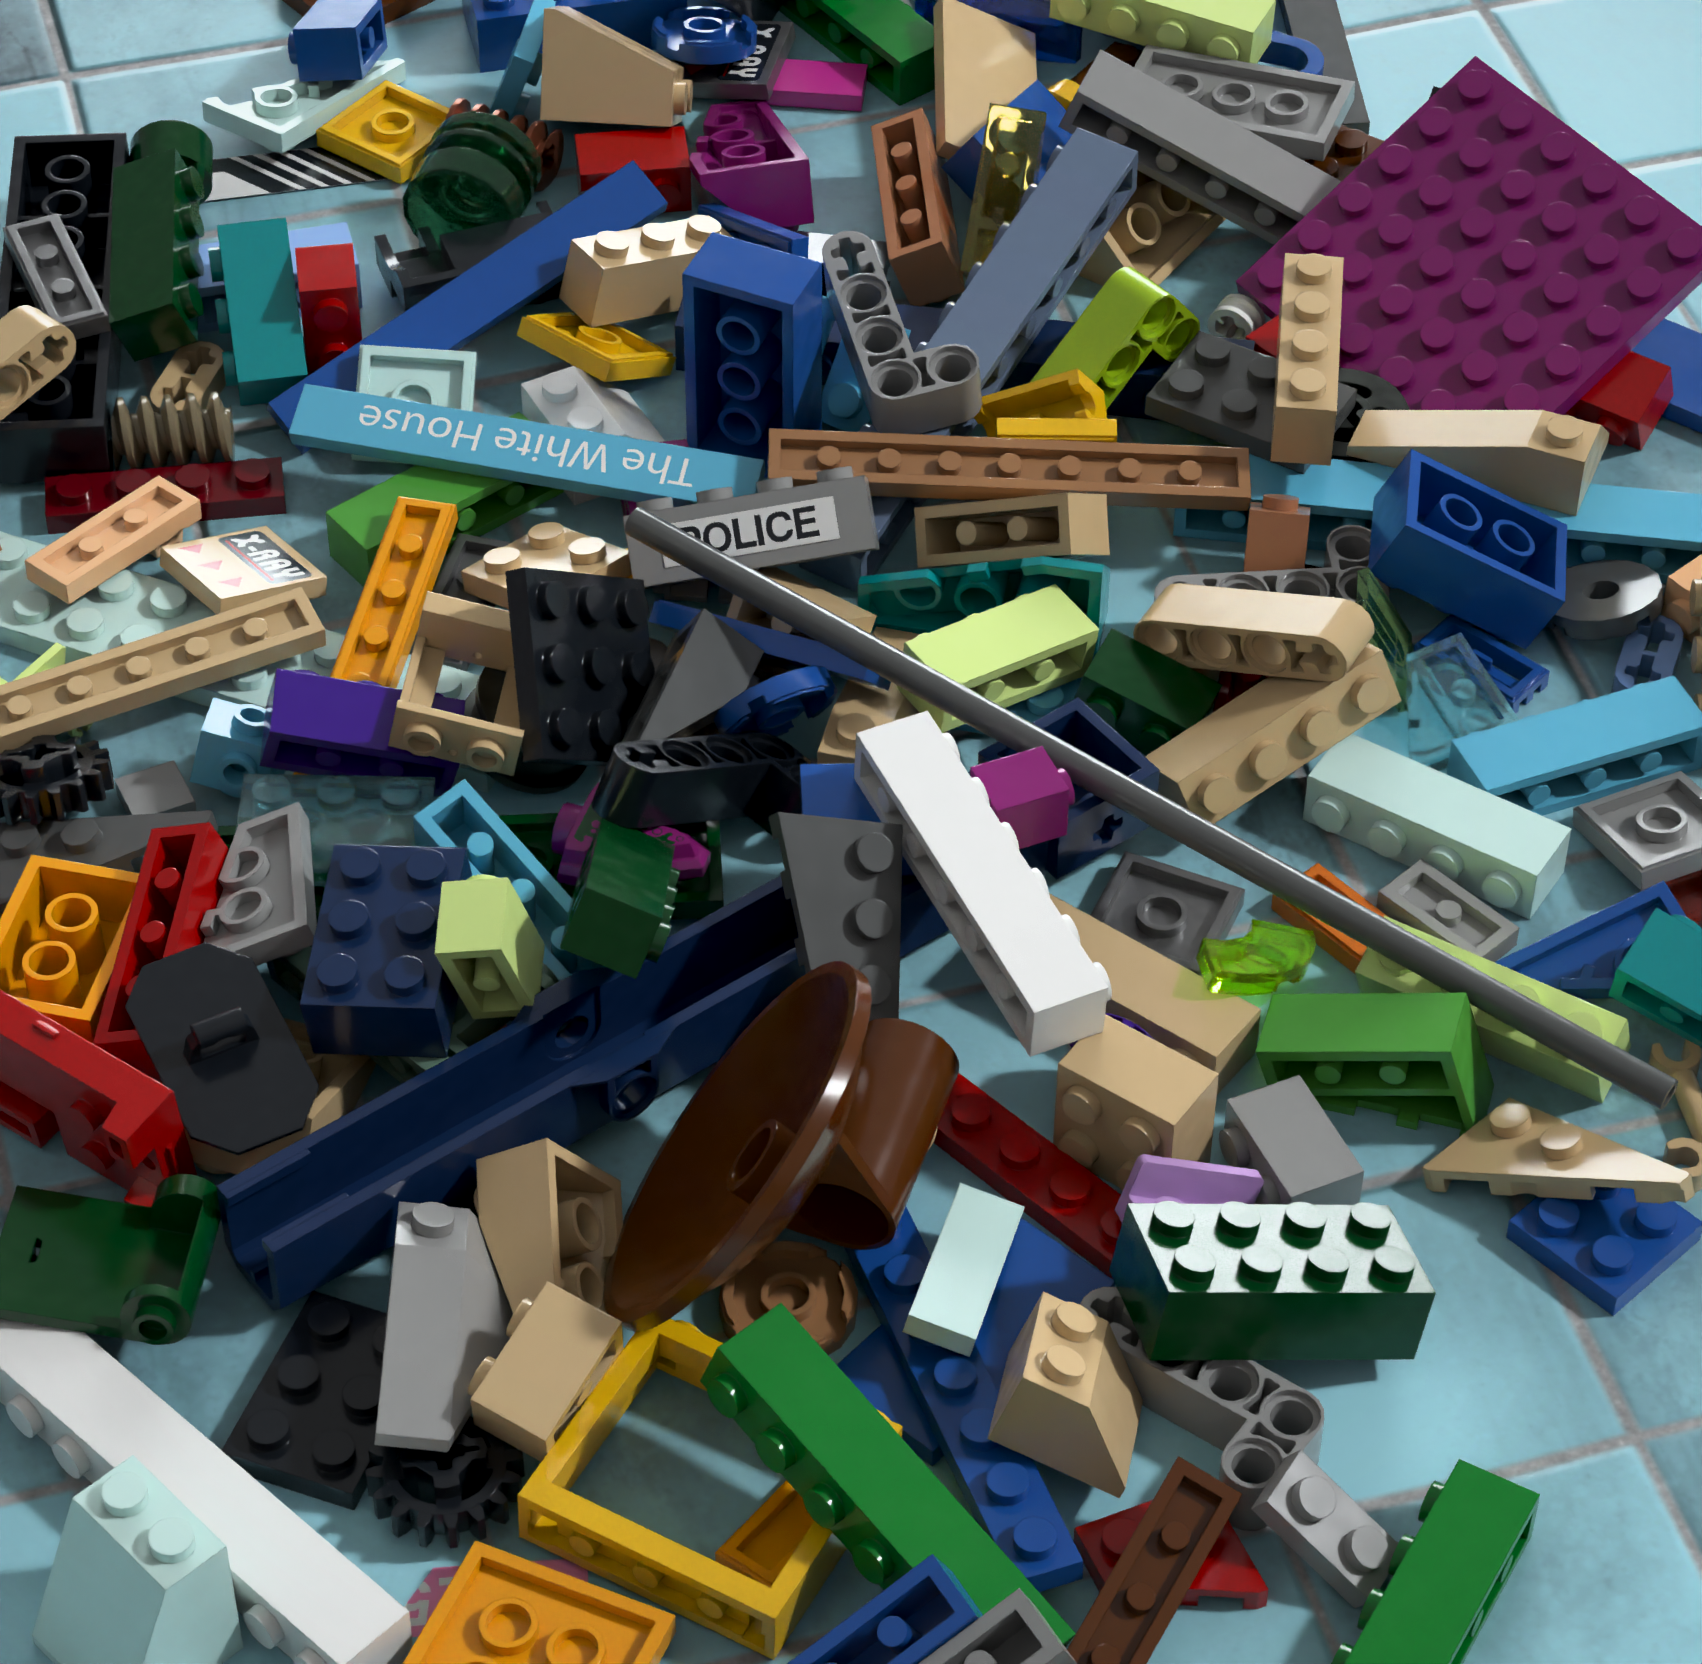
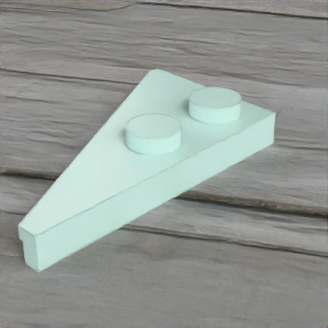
[202,58,406,153]

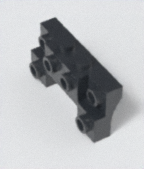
[374,190,587,312]

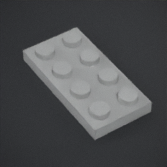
[1134,44,1355,161]

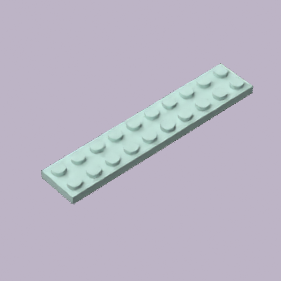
[0,531,496,793]

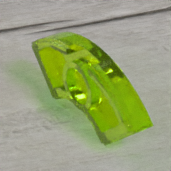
[1196,919,1316,996]

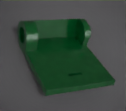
[0,1174,221,1345]

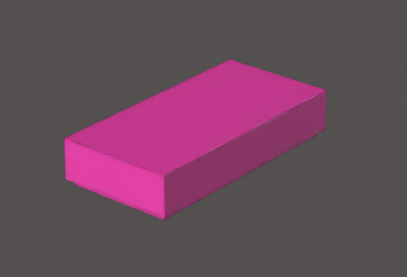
[766,59,868,112]

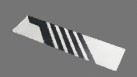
[204,147,432,202]

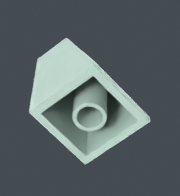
[32,1455,244,1664]

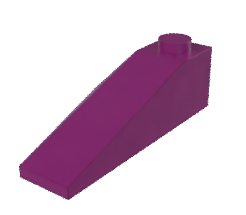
[689,100,814,230]

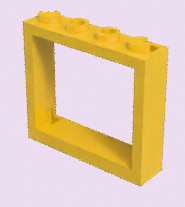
[517,1319,903,1660]

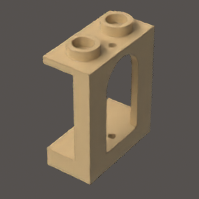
[388,591,525,776]

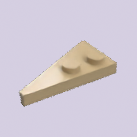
[1422,1097,1695,1204]

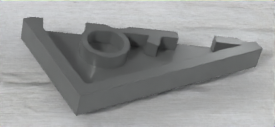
[0,810,219,912]

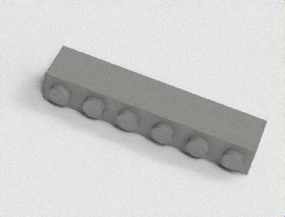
[1058,49,1341,245]

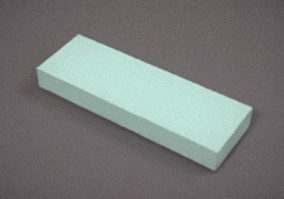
[903,1183,1025,1357]

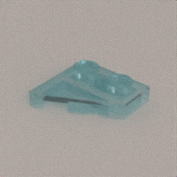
[1405,632,1519,771]

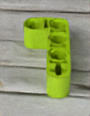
[1031,266,1200,410]

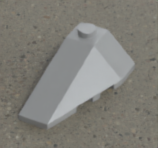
[374,1201,513,1452]

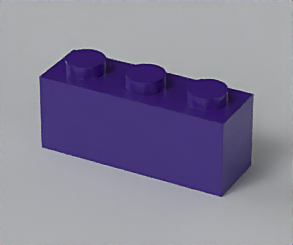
[259,668,465,796]

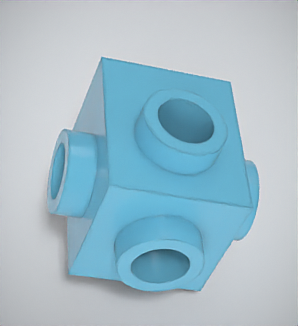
[189,697,286,801]

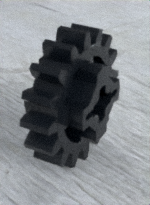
[0,735,115,825]
[365,1414,525,1549]

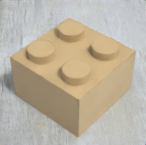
[1053,1014,1219,1191]

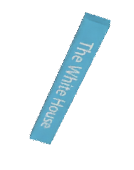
[288,384,766,507]

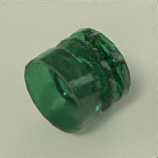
[402,111,542,252]

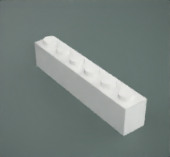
[854,711,1112,1057]

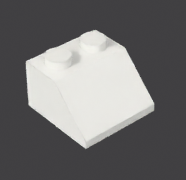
[521,366,665,505]

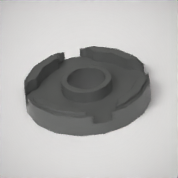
[1547,560,1664,640]

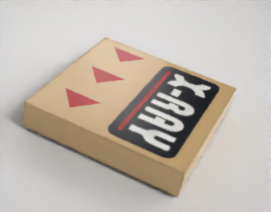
[160,526,327,614]

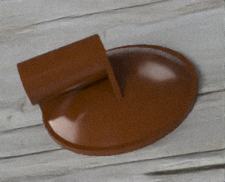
[603,961,959,1332]

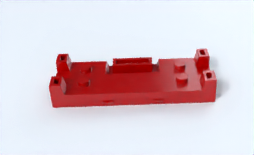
[0,990,197,1207]

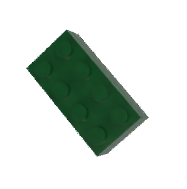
[1109,1201,1436,1360]

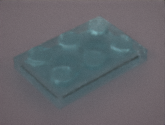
[235,774,437,886]

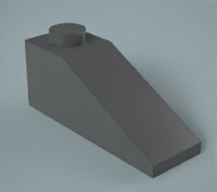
[622,609,764,742]

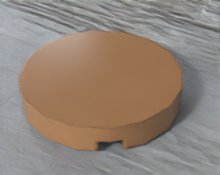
[719,1241,858,1355]

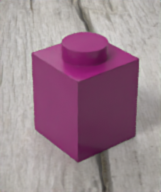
[970,746,1075,849]

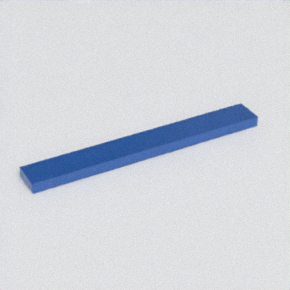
[267,160,668,454]

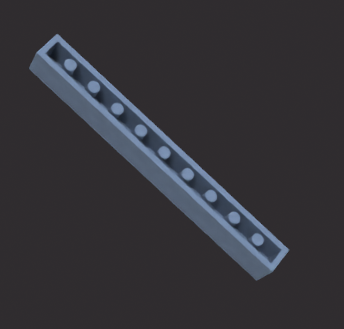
[799,127,1138,593]

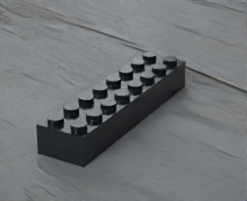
[0,133,130,484]

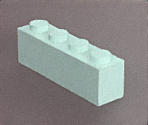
[1303,734,1572,920]

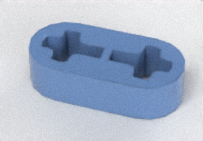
[1612,615,1684,693]

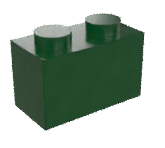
[1073,628,1222,756]

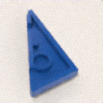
[1495,880,1688,999]

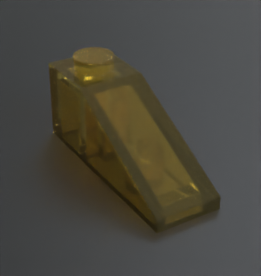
[960,103,1047,280]

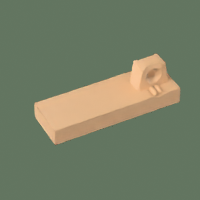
[25,475,202,604]

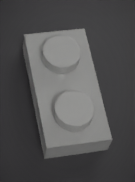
[1376,859,1519,962]
[1251,1450,1398,1608]

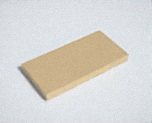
[933,0,1037,160]

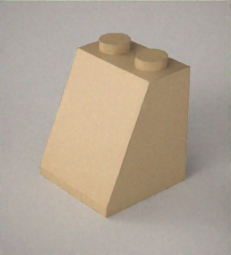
[540,6,693,127]

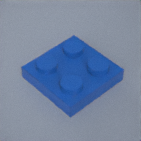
[1506,1187,1702,1316]

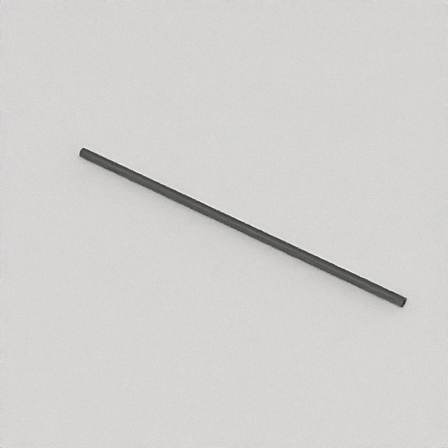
[625,507,1678,1110]

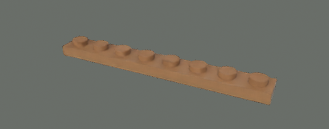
[767,428,1251,511]

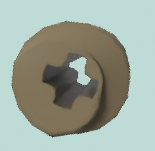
[111,391,235,471]

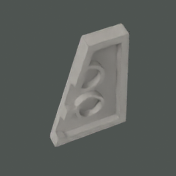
[200,802,317,966]

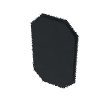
[125,942,319,1156]

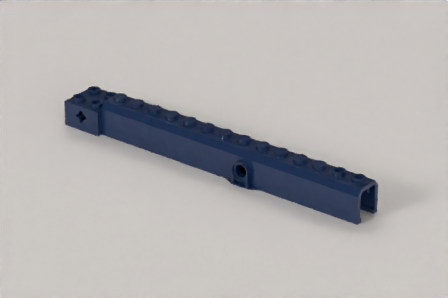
[216,697,1160,1311]

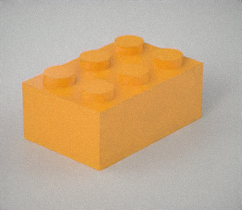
[0,854,139,1043]

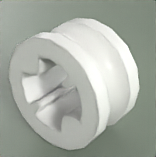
[1207,294,1266,339]

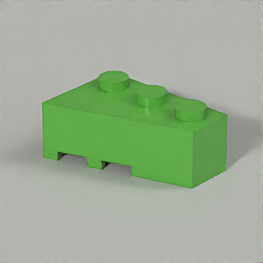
[1255,992,1494,1137]

